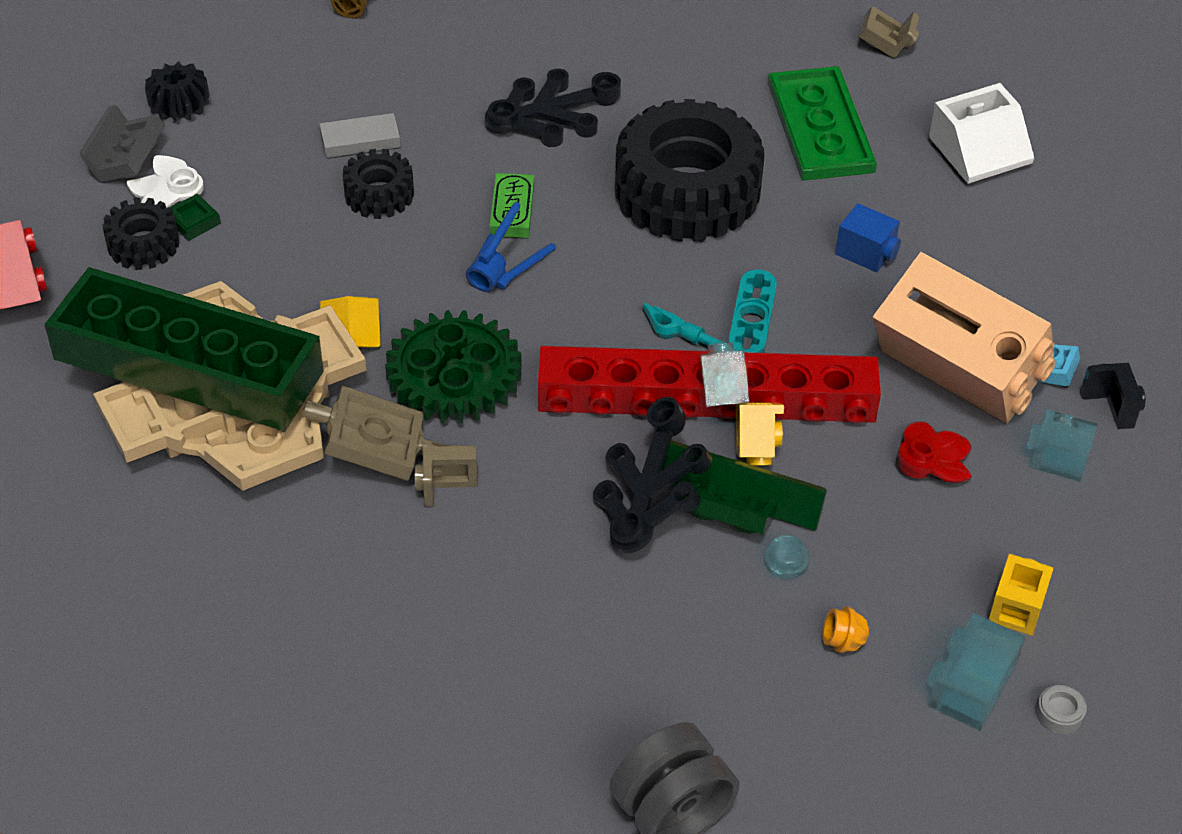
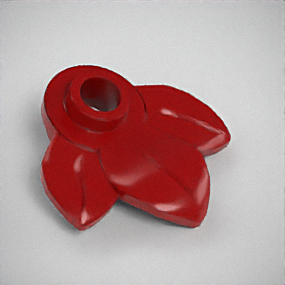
[897,421,972,483]

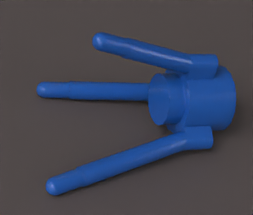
[466,202,556,292]

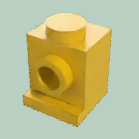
[736,403,784,465]
[988,554,1054,636]

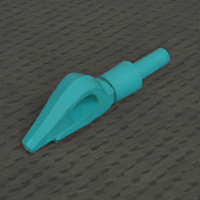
[642,302,726,352]

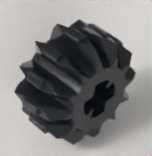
[145,61,210,122]

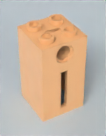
[873,252,1056,424]

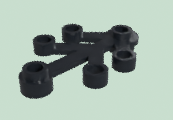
[485,68,621,147]
[593,397,712,553]

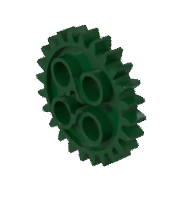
[385,310,522,424]

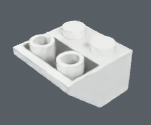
[929,83,1034,184]

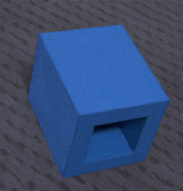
[835,203,901,273]

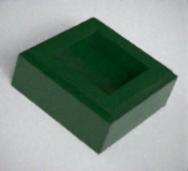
[170,193,221,241]

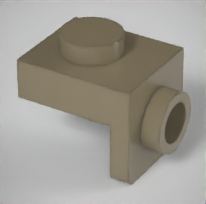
[858,6,920,58]
[415,445,478,507]

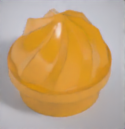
[822,606,869,653]

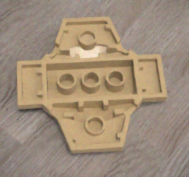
[93,281,367,491]

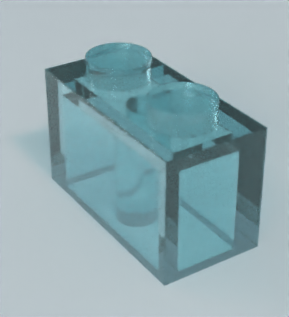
[926,613,1026,732]

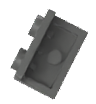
[80,105,165,183]

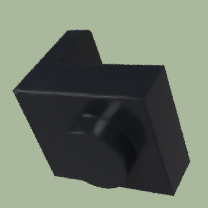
[1080,362,1146,430]

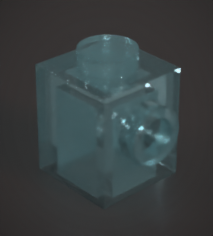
[1026,409,1098,482]

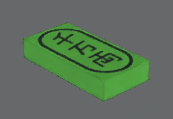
[490,173,534,238]

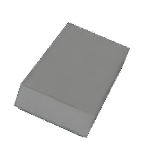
[319,113,401,158]

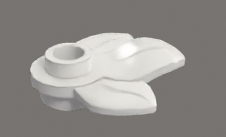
[127,155,204,208]

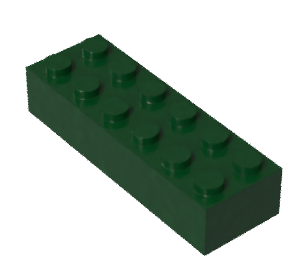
[44,267,324,432]

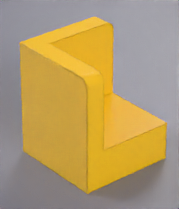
[320,296,381,348]

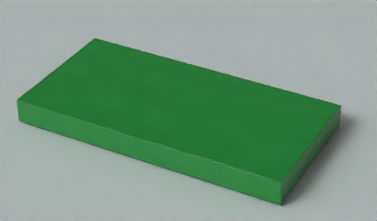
[768,66,877,181]

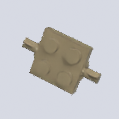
[302,386,448,481]

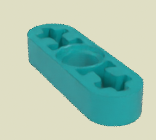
[727,269,777,353]

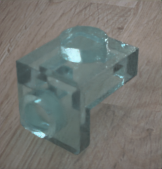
[700,342,750,407]

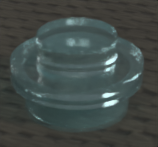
[764,535,810,578]

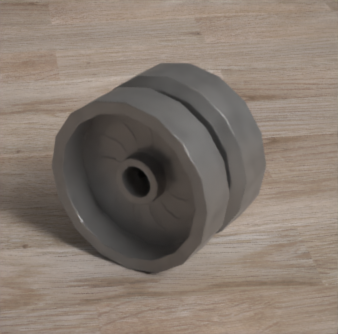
[610,722,740,834]

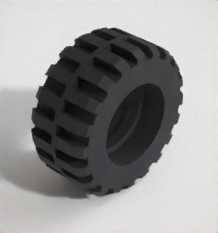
[615,99,765,241]

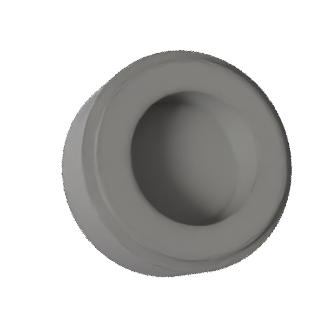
[1036,685,1087,734]

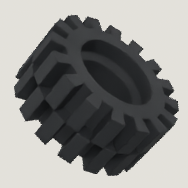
[342,149,414,219]
[102,198,179,270]

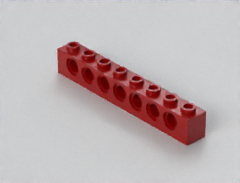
[538,346,881,423]

